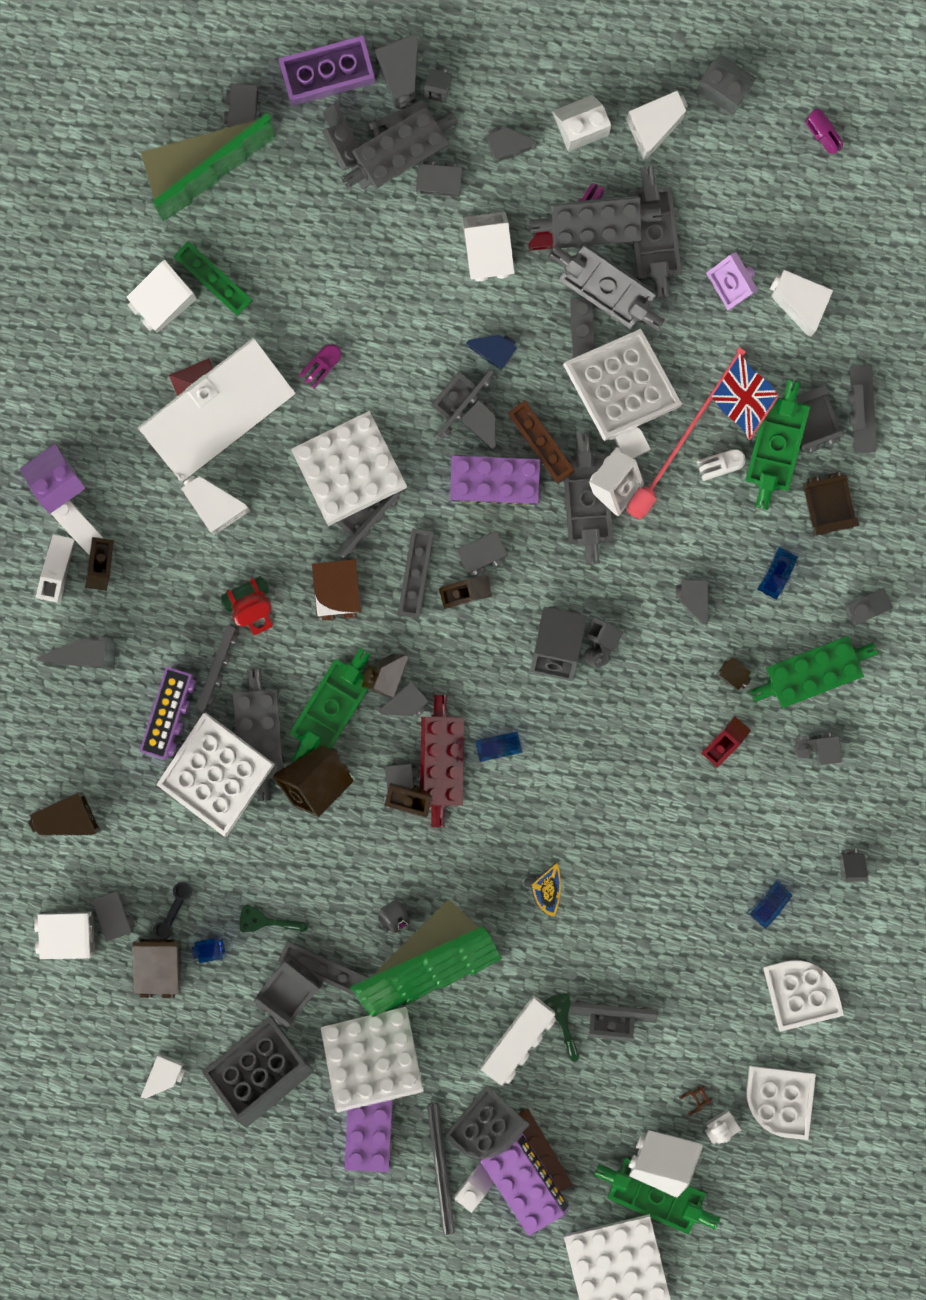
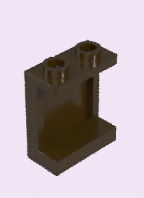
[802,472,859,536]

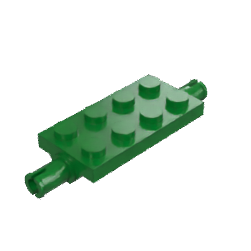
[746,379,810,510]
[750,636,878,709]
[289,647,371,762]
[593,1157,721,1234]

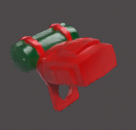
[221,576,273,635]

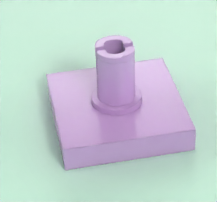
[706,252,758,310]

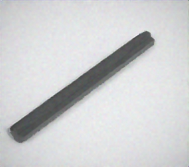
[427,1103,455,1235]

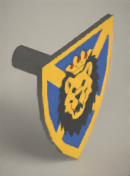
[524,862,561,917]

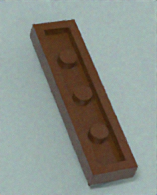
[508,400,575,484]
[518,1108,573,1192]

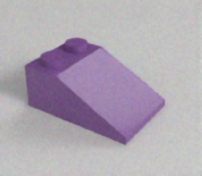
[20,444,85,514]

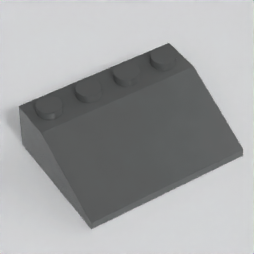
[36,635,117,669]
[202,1016,314,1128]

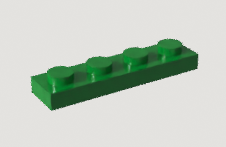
[173,241,253,317]

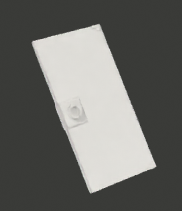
[138,338,296,482]

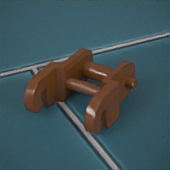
[679,1085,713,1116]

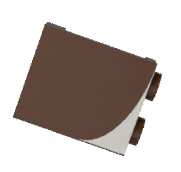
[312,559,361,621]

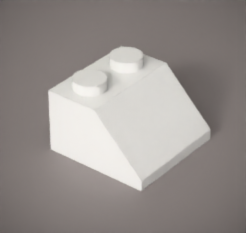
[589,450,644,516]

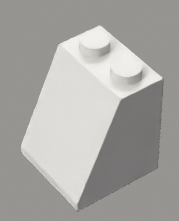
[627,91,688,160]
[552,95,611,152]
[462,212,514,281]
[127,260,197,333]
[770,270,833,337]
[181,476,250,535]
[34,911,95,959]
[628,1130,703,1198]

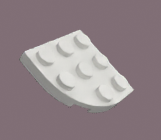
[763,960,844,1032]
[746,1065,816,1140]

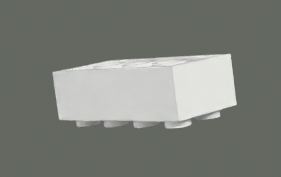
[480,995,556,1086]

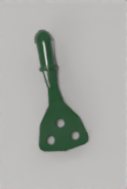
[240,905,308,933]
[543,993,579,1062]

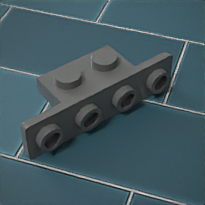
[322,103,372,189]
[848,365,877,453]
[430,369,495,439]
[336,491,401,558]
[568,1001,658,1041]

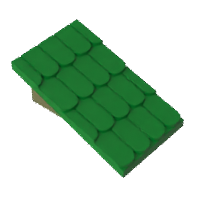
[141,113,275,221]
[350,899,502,1017]

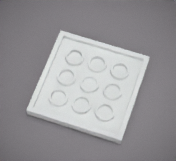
[563,329,682,441]
[291,411,407,526]
[157,713,275,837]
[321,1007,424,1112]
[564,1214,671,1300]

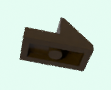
[384,783,432,818]

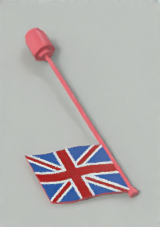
[626,348,779,520]

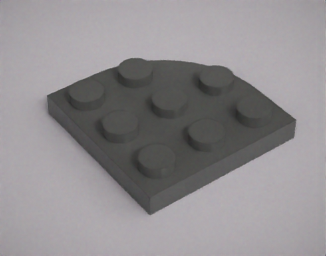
[445,1085,529,1159]

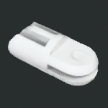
[696,449,746,481]

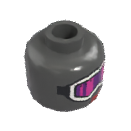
[378,900,412,933]

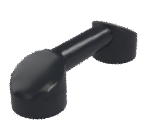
[153,882,192,940]

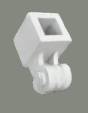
[705,1109,741,1145]

